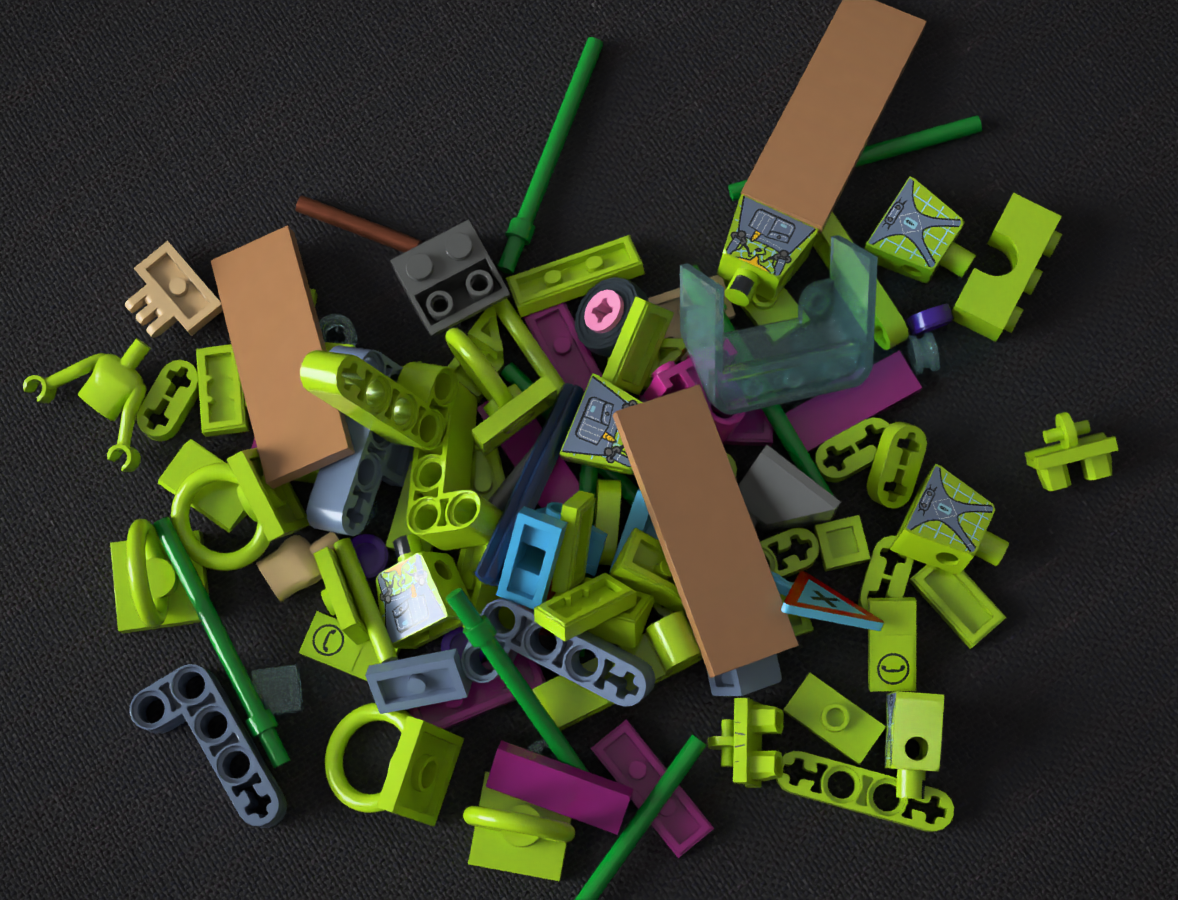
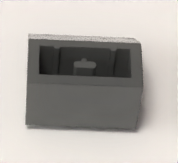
[390,219,511,337]

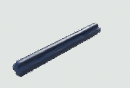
[475,383,584,586]

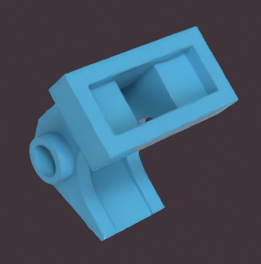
[496,502,608,610]

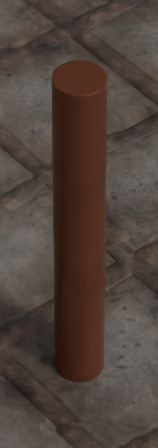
[295,195,422,253]

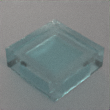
[251,664,304,715]

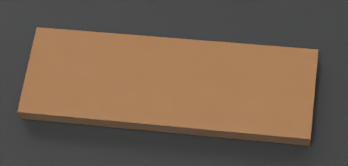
[740,0,927,234]
[211,225,355,489]
[612,384,799,678]

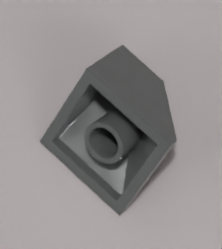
[738,445,841,533]

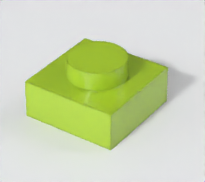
[814,515,871,572]

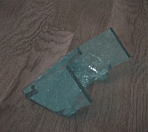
[680,235,878,415]

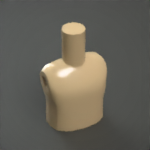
[256,532,339,602]

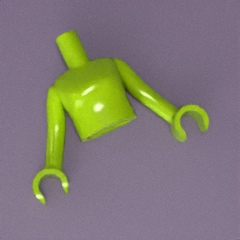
[23,338,151,472]

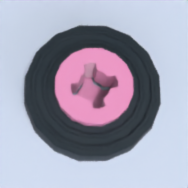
[575,277,649,357]

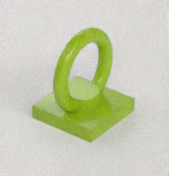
[445,328,557,456]
[171,448,309,571]
[110,519,209,633]
[325,703,464,827]
[463,771,575,881]

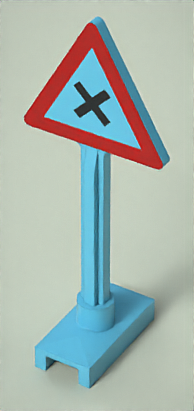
[609,488,884,631]

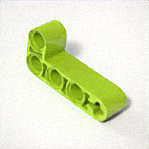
[300,350,459,450]
[406,382,502,550]
[532,610,703,731]

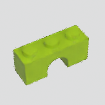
[952,193,1062,342]

